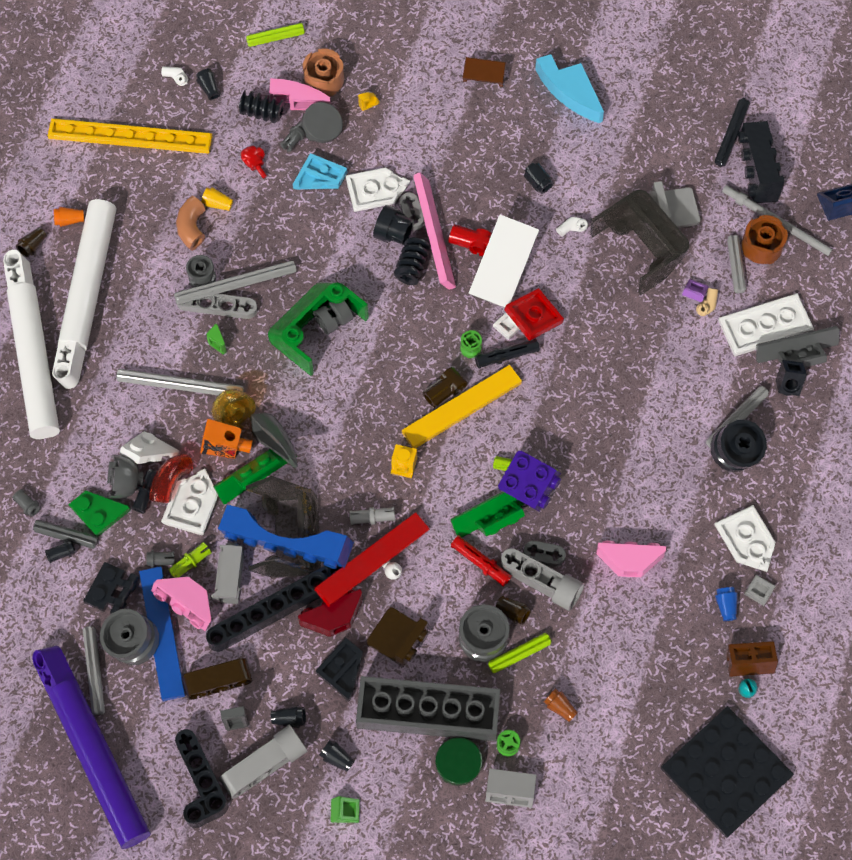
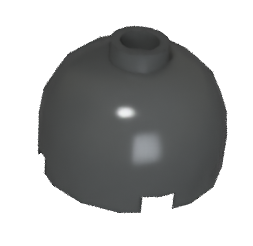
[107,454,143,499]

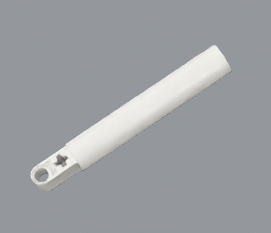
[52,199,116,389]
[3,250,60,439]

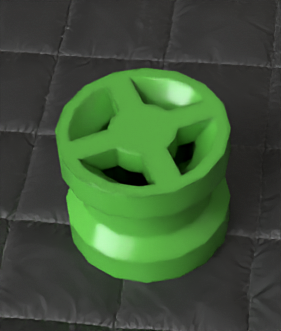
[497,730,520,757]

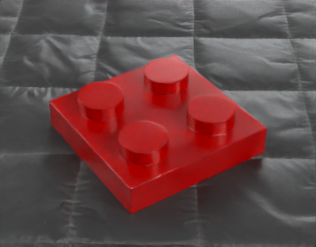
[504,288,564,341]

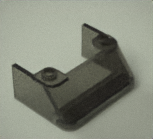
[590,190,690,295]
[246,476,321,578]

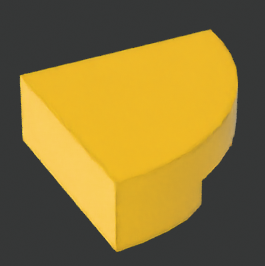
[358,92,380,111]

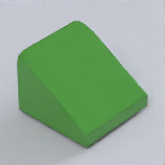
[206,324,227,354]
[330,796,360,823]

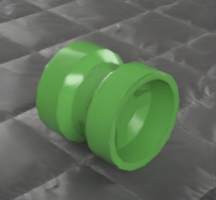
[460,330,482,358]

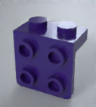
[498,451,561,512]

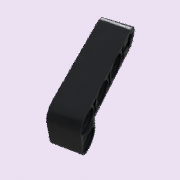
[175,729,228,828]

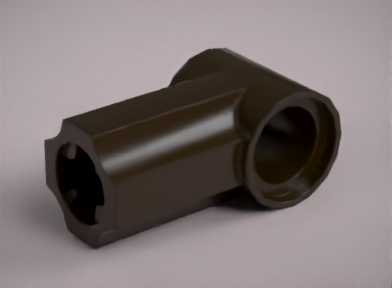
[423,367,468,408]

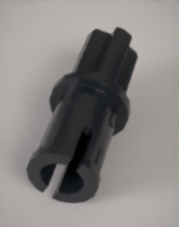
[131,469,159,514]

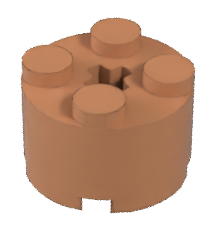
[303,48,344,97]

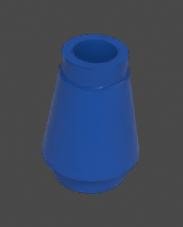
[715,587,737,621]

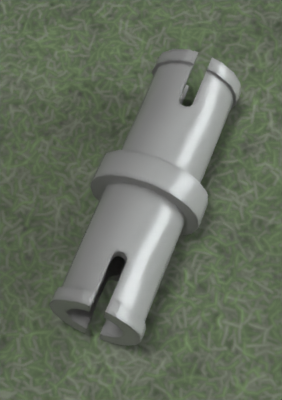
[350,507,395,525]

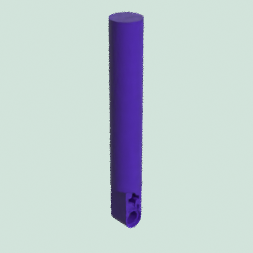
[32,645,151,849]

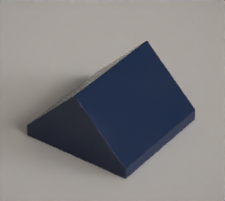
[817,184,852,221]

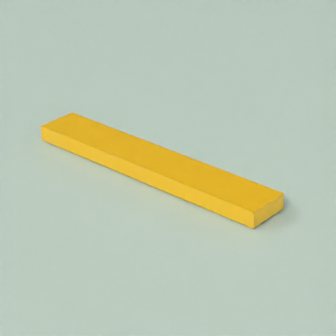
[402,365,522,449]

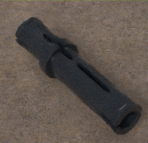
[475,338,540,369]

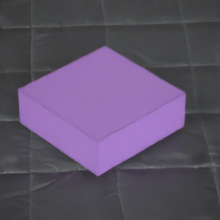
[682,279,709,302]

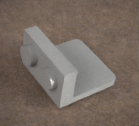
[649,181,700,231]

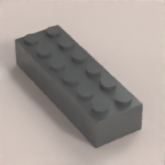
[356,676,500,742]

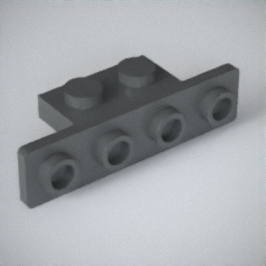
[756,326,839,367]

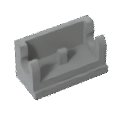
[485,768,536,808]

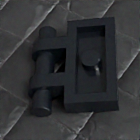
[83,562,139,614]

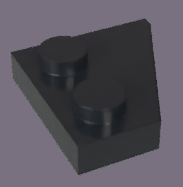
[315,638,363,702]

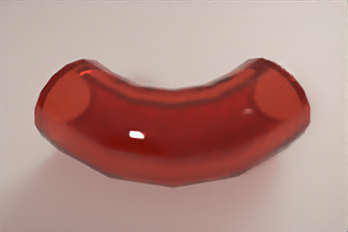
[149,454,193,503]

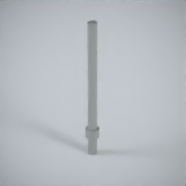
[722,185,833,256]

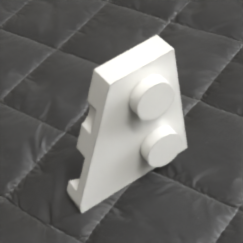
[119,431,179,464]

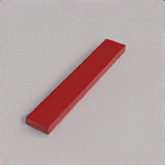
[314,512,430,607]

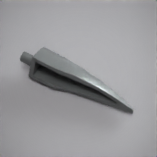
[249,413,298,468]

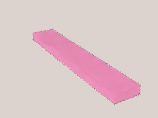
[414,173,456,290]

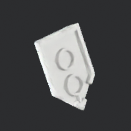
[345,167,410,212]
[161,469,218,535]
[714,505,776,572]

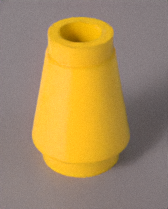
[201,187,233,211]

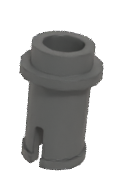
[12,489,40,517]
[147,550,174,568]

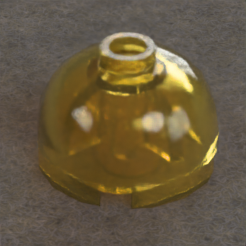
[211,389,256,429]

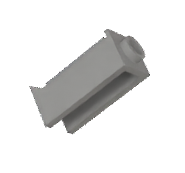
[211,543,244,604]

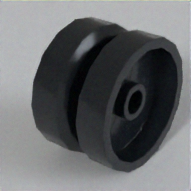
[710,420,767,472]

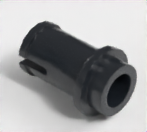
[45,540,76,563]

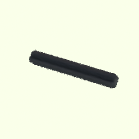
[714,98,750,167]

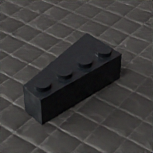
[738,121,785,203]

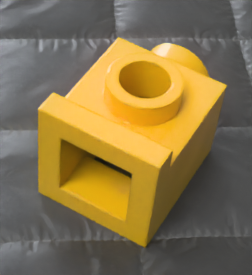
[391,444,417,478]

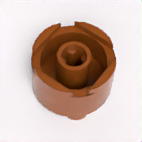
[741,215,788,264]

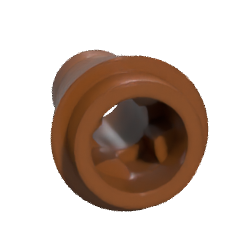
[543,688,578,722]

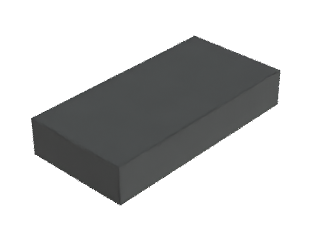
[220,706,249,731]

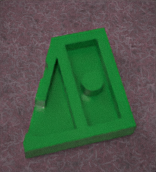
[68,491,131,538]

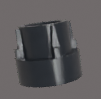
[373,205,414,245]

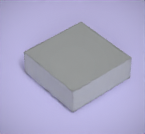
[744,575,776,606]

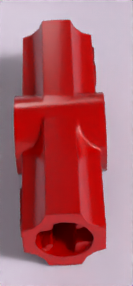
[449,224,492,256]

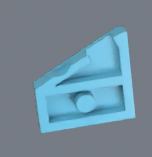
[293,153,347,190]

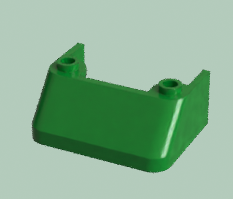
[268,282,369,376]

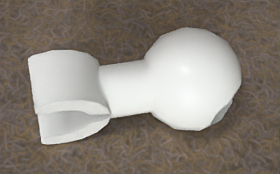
[382,561,402,580]

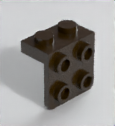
[367,607,430,668]

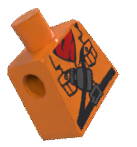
[200,419,253,459]

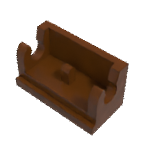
[463,57,506,87]
[727,641,778,677]

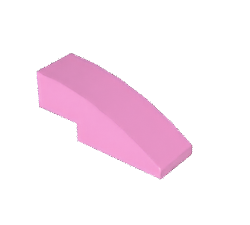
[269,78,331,110]

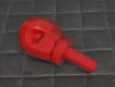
[240,145,267,179]

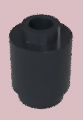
[524,163,554,194]

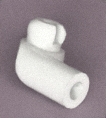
[162,66,188,86]
[556,217,588,237]

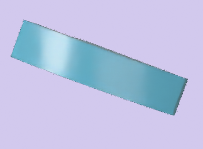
[535,54,604,123]

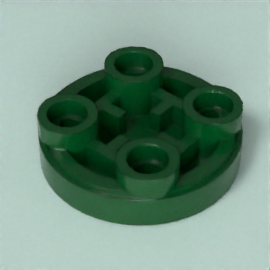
[435,738,482,786]

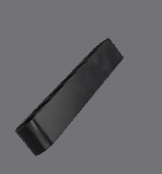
[206,566,342,652]

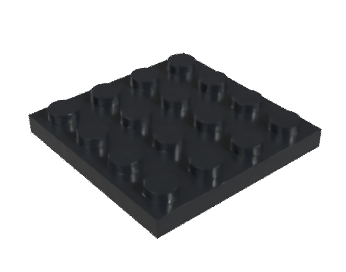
[660,706,794,838]

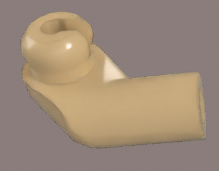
[696,288,718,316]

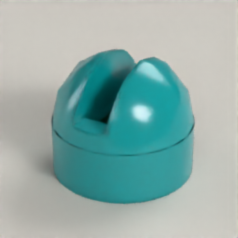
[738,678,758,698]

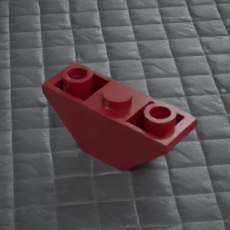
[297,589,363,637]

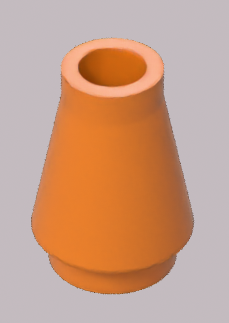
[53,206,84,227]

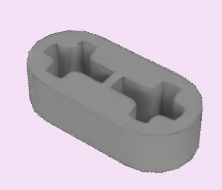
[400,193,424,231]

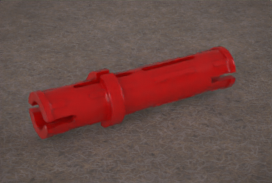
[451,535,512,587]

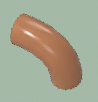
[176,196,205,251]

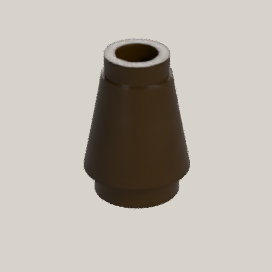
[16,227,47,257]
[496,596,531,625]

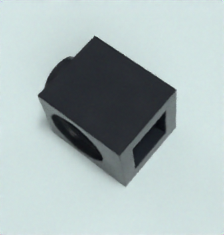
[776,360,807,396]

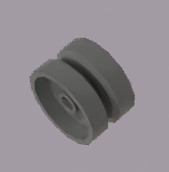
[458,604,510,662]
[100,609,159,665]

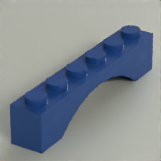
[218,504,354,569]

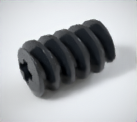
[239,90,285,124]
[394,237,431,285]

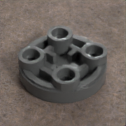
[302,102,343,143]

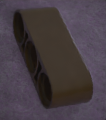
[182,658,253,700]

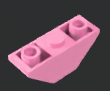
[596,540,666,578]
[151,577,211,631]

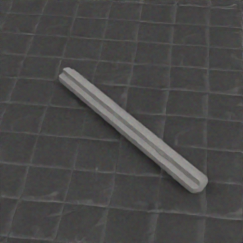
[174,260,296,305]
[116,369,244,398]

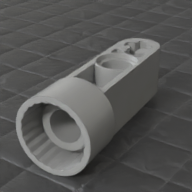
[501,549,584,611]
[219,724,308,799]

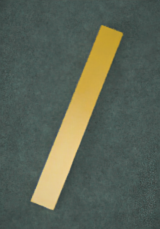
[47,118,212,154]

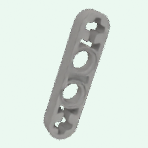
[176,290,257,319]

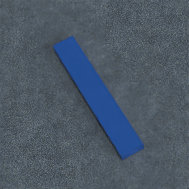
[139,566,185,701]

